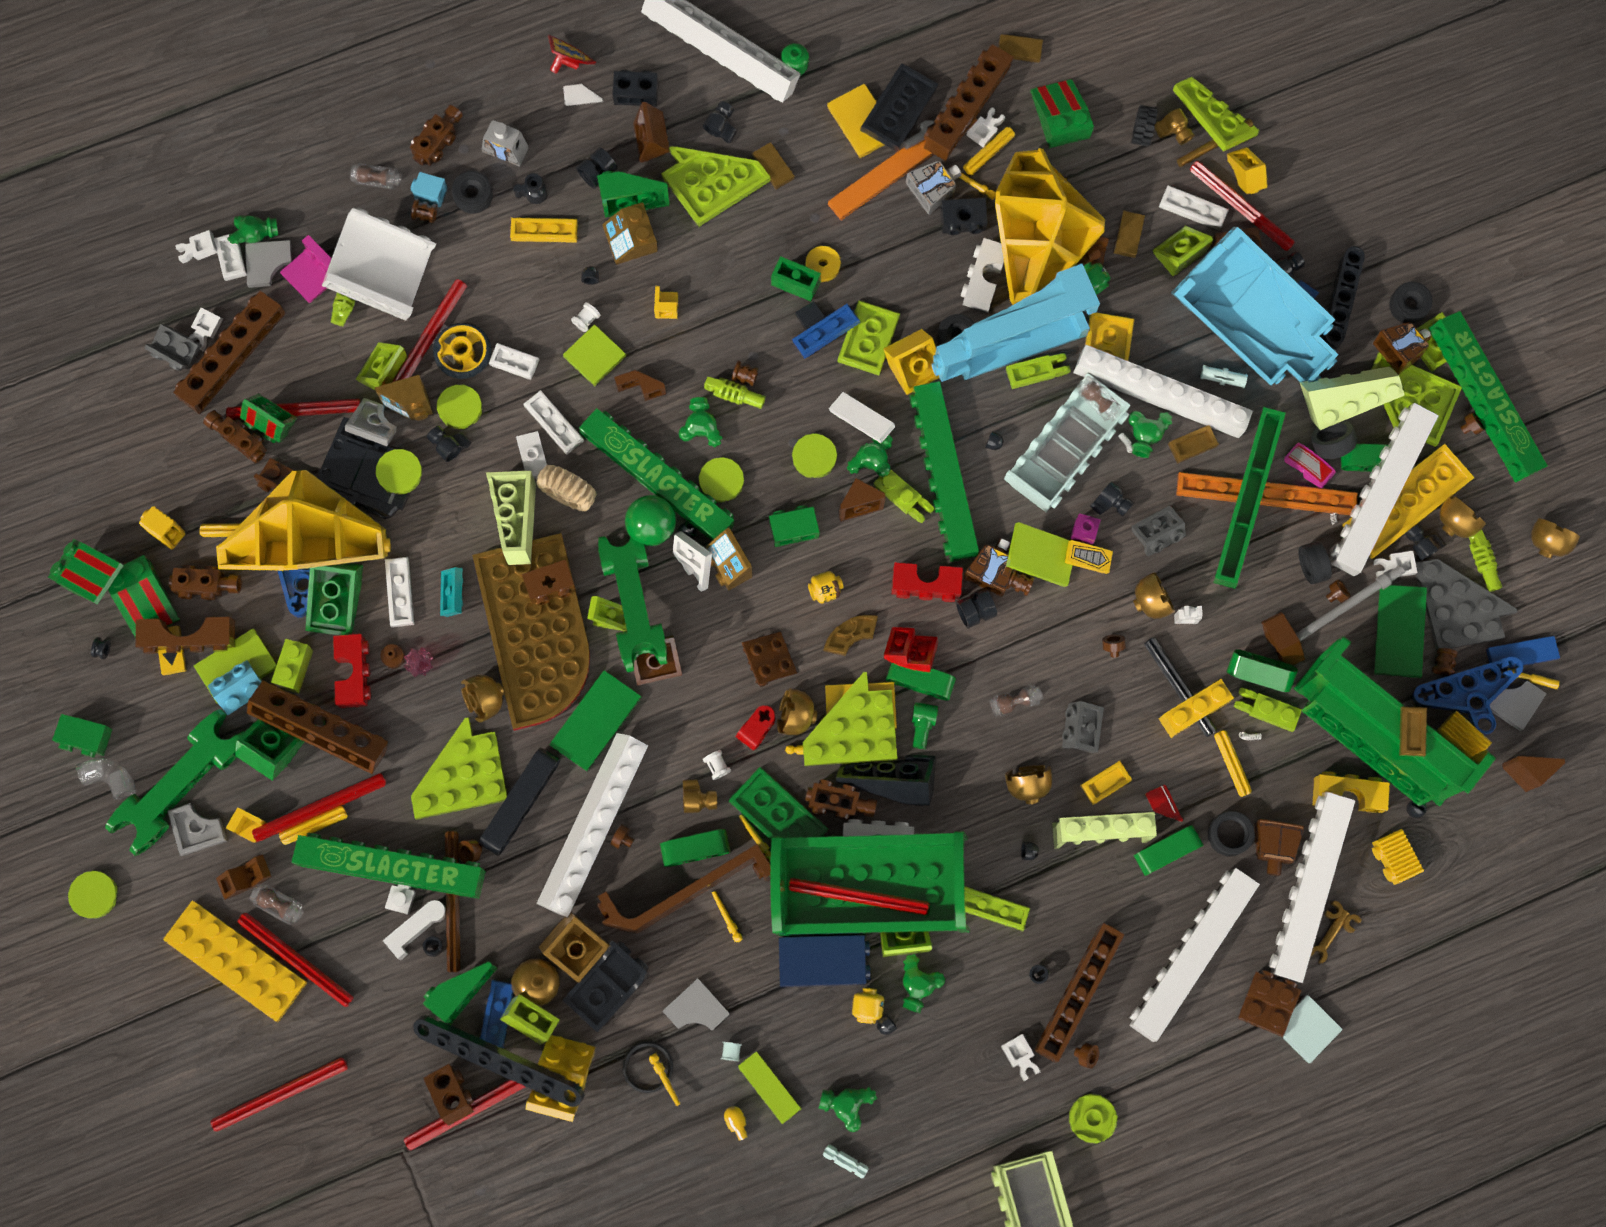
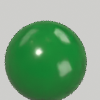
[625,495,676,546]

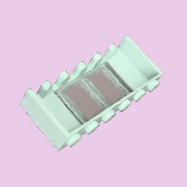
[1004,373,1130,512]

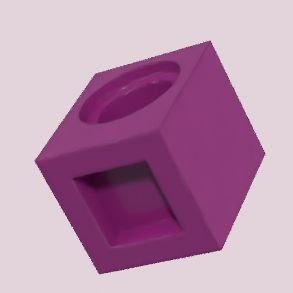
[1070,513,1101,545]

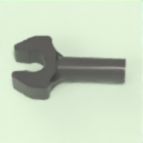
[903,121,934,150]

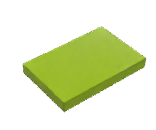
[837,300,900,375]
[1006,522,1072,587]
[194,628,277,705]

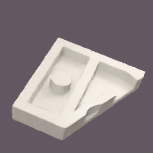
[673,531,712,592]

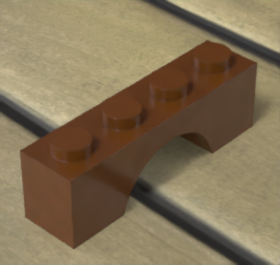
[135,617,235,654]

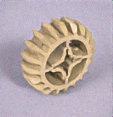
[536,465,597,511]

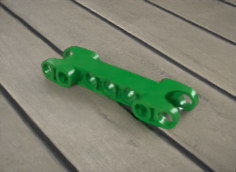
[598,536,668,673]
[105,709,245,856]

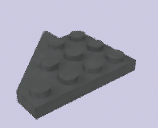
[1416,559,1518,651]

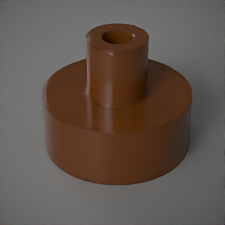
[1461,412,1485,435]
[1326,579,1351,603]
[1102,634,1126,658]
[380,644,405,669]
[610,824,635,849]
[457,839,482,863]
[1074,1043,1099,1069]

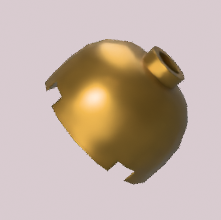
[1439,494,1486,538]
[1531,518,1580,559]
[1133,572,1175,619]
[461,675,504,723]
[777,688,817,735]
[1005,765,1052,804]
[511,959,560,1007]

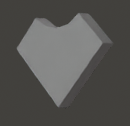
[246,240,292,288]
[345,398,397,446]
[1490,681,1547,732]
[168,803,227,856]
[663,979,730,1030]

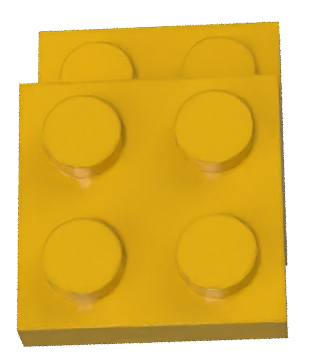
[526,1035,596,1122]

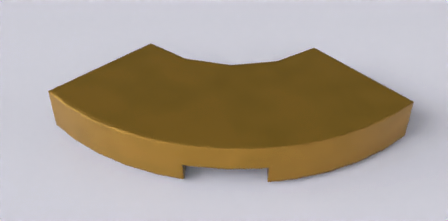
[823,615,878,656]

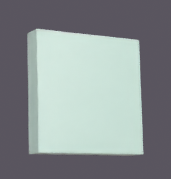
[1282,995,1343,1063]

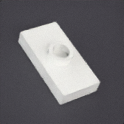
[214,235,247,281]
[489,343,539,380]
[516,431,547,479]

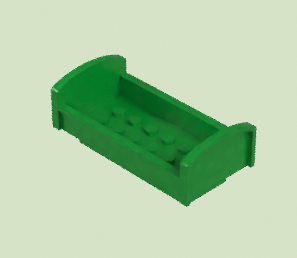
[1293,635,1496,807]
[770,831,970,937]

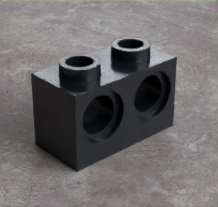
[612,70,658,107]

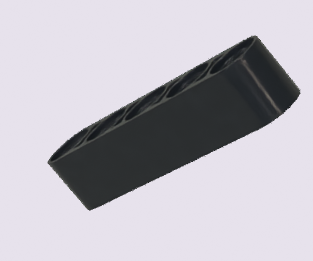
[1321,246,1365,351]
[478,747,561,856]

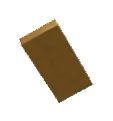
[998,34,1043,63]
[752,142,794,190]
[1114,211,1145,258]
[1168,425,1219,464]
[1399,707,1427,756]

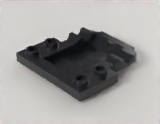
[317,417,410,519]

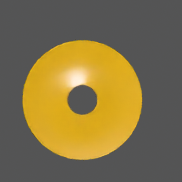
[805,246,841,282]

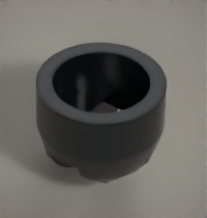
[581,266,599,285]
[985,431,1004,451]
[677,521,697,539]
[1406,800,1427,818]
[1021,841,1039,861]
[423,936,443,957]
[1029,964,1049,984]
[877,1013,898,1035]

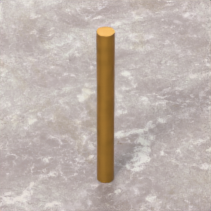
[1177,119,1253,167]

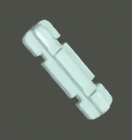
[823,1145,868,1178]

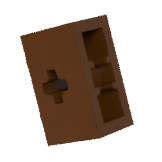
[522,560,576,606]

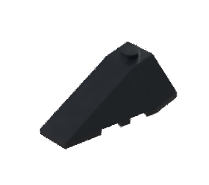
[836,755,936,806]

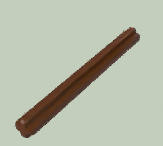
[445,831,461,973]

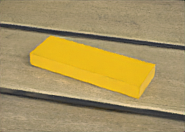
[510,218,578,242]

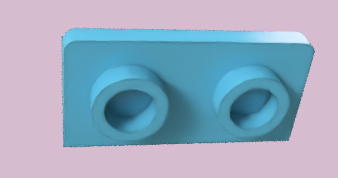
[208,660,262,715]

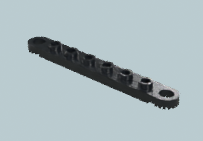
[413,1015,585,1107]

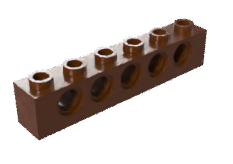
[924,44,1014,161]
[173,291,286,415]
[247,681,388,774]
[1034,923,1125,1063]

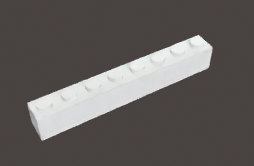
[641,0,801,102]
[1073,345,1253,438]
[1330,403,1439,576]
[536,733,648,917]
[1269,792,1355,983]
[1129,868,1260,1042]

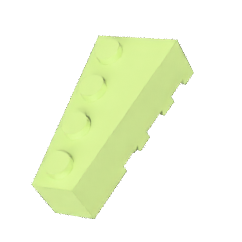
[1300,367,1404,430]
[486,471,536,565]

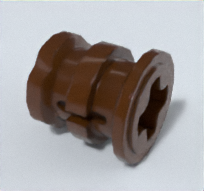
[411,198,438,224]
[732,360,759,386]
[1006,569,1035,596]
[1432,648,1458,676]

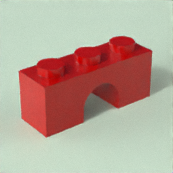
[891,562,963,602]
[333,634,371,708]

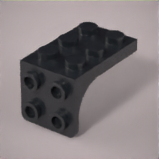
[563,940,650,1033]

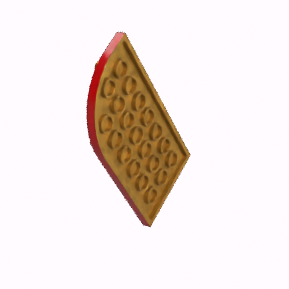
[472,533,590,731]

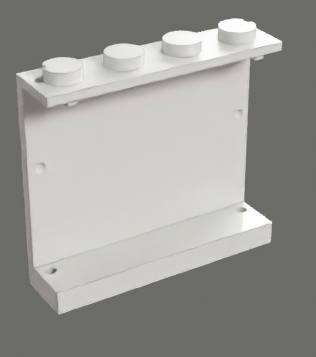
[322,208,436,321]

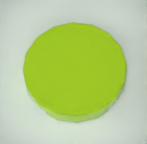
[437,385,482,429]
[792,434,837,478]
[376,449,422,494]
[699,457,744,503]
[68,871,118,919]
[1069,1094,1117,1143]

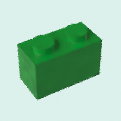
[771,256,821,302]
[769,505,819,547]
[52,714,113,758]

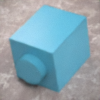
[411,172,448,207]

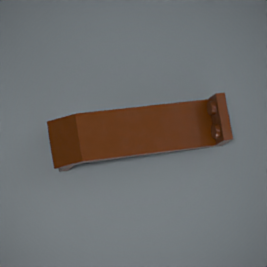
[597,844,771,934]

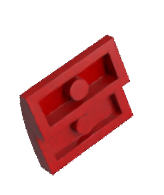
[884,627,938,672]

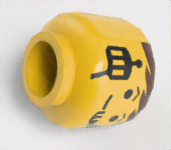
[808,571,843,604]

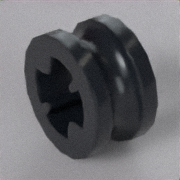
[91,637,111,660]

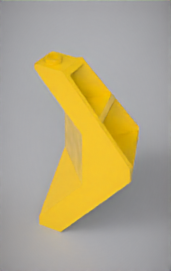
[995,148,1105,305]
[216,470,391,570]

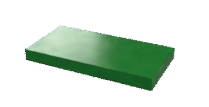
[1374,585,1427,678]
[549,670,642,772]
[728,767,829,841]

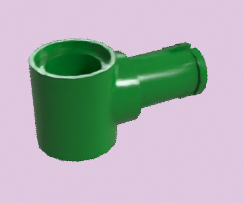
[912,702,938,750]

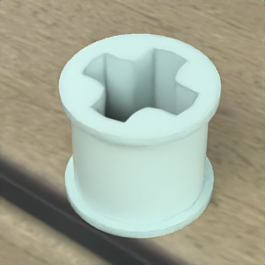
[721,1042,742,1061]

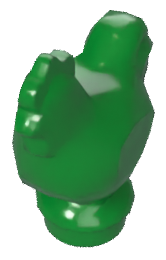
[227,215,278,244]
[679,397,723,448]
[1128,411,1172,458]
[847,435,893,477]
[902,954,945,1013]
[819,1087,877,1132]

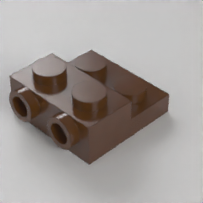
[1238,970,1301,1037]

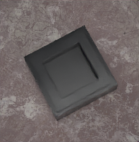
[795,301,825,330]

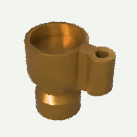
[1154,108,1195,145]
[683,780,717,813]

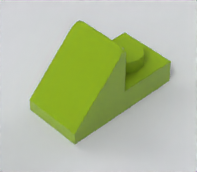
[587,596,627,631]

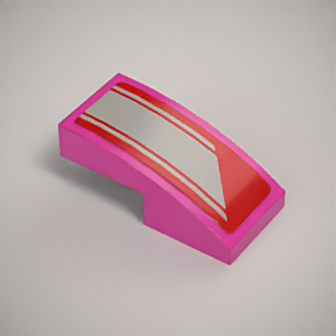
[1284,442,1336,489]

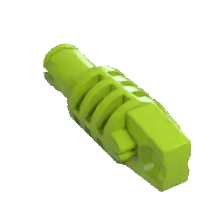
[331,292,356,327]
[704,377,766,409]
[1469,529,1502,592]

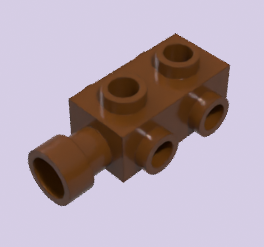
[410,105,463,166]
[203,410,267,464]
[169,565,242,600]
[805,780,877,820]

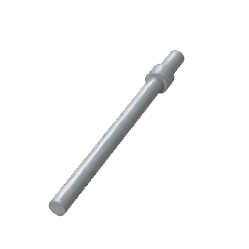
[1295,565,1405,641]

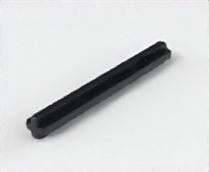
[1144,637,1217,737]

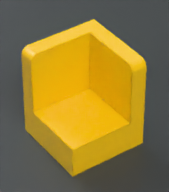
[654,286,678,319]
[226,807,267,843]

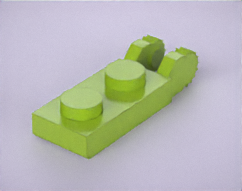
[1006,353,1071,389]
[873,469,934,523]
[1234,688,1302,732]

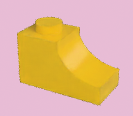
[1227,147,1267,194]

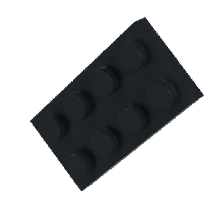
[860,63,939,152]

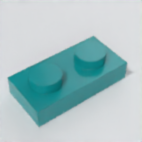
[440,567,463,617]

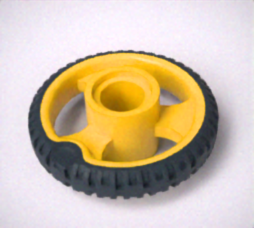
[433,322,491,379]

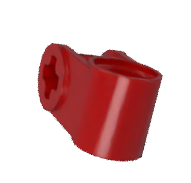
[736,705,775,751]

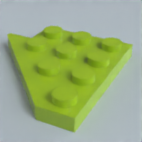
[661,146,771,227]
[1371,352,1462,447]
[803,672,897,766]
[411,717,507,820]

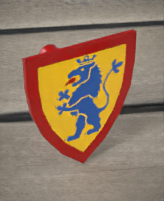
[548,35,596,73]

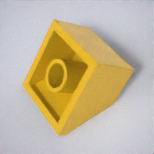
[883,329,940,395]

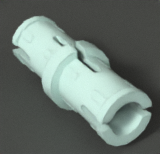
[1200,365,1248,388]

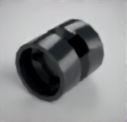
[576,147,618,189]
[956,589,997,629]

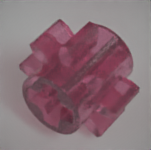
[404,647,433,677]

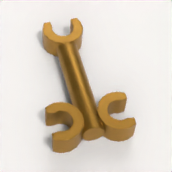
[1310,901,1362,964]

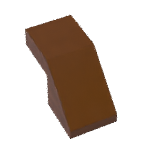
[614,370,666,401]
[1261,612,1305,666]
[216,855,271,900]

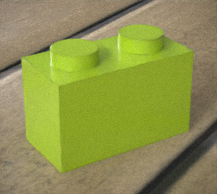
[271,639,313,694]
[500,994,560,1045]

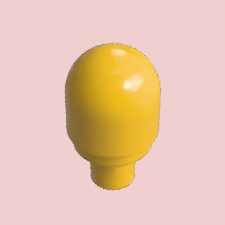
[724,1106,748,1141]

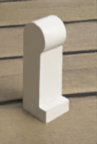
[383,900,446,960]

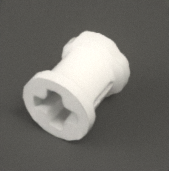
[571,303,601,332]
[703,750,731,780]

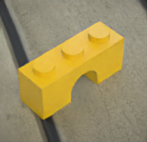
[1159,679,1234,738]
[1312,772,1390,814]

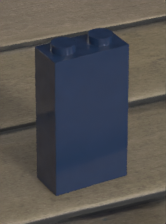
[779,936,870,987]

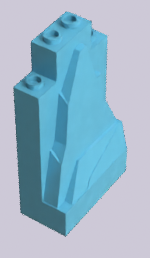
[1171,227,1339,385]
[932,264,1100,382]

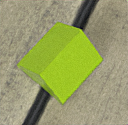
[1152,226,1213,277]
[356,342,408,391]
[880,931,932,957]

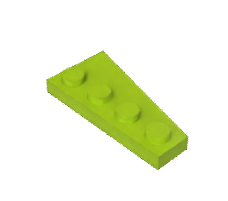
[1173,77,1259,151]

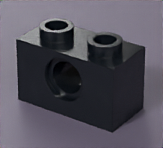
[940,198,988,235]

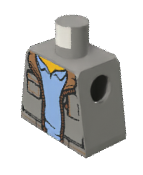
[482,120,529,166]
[906,161,961,215]

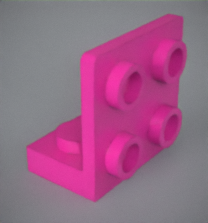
[280,235,332,303]

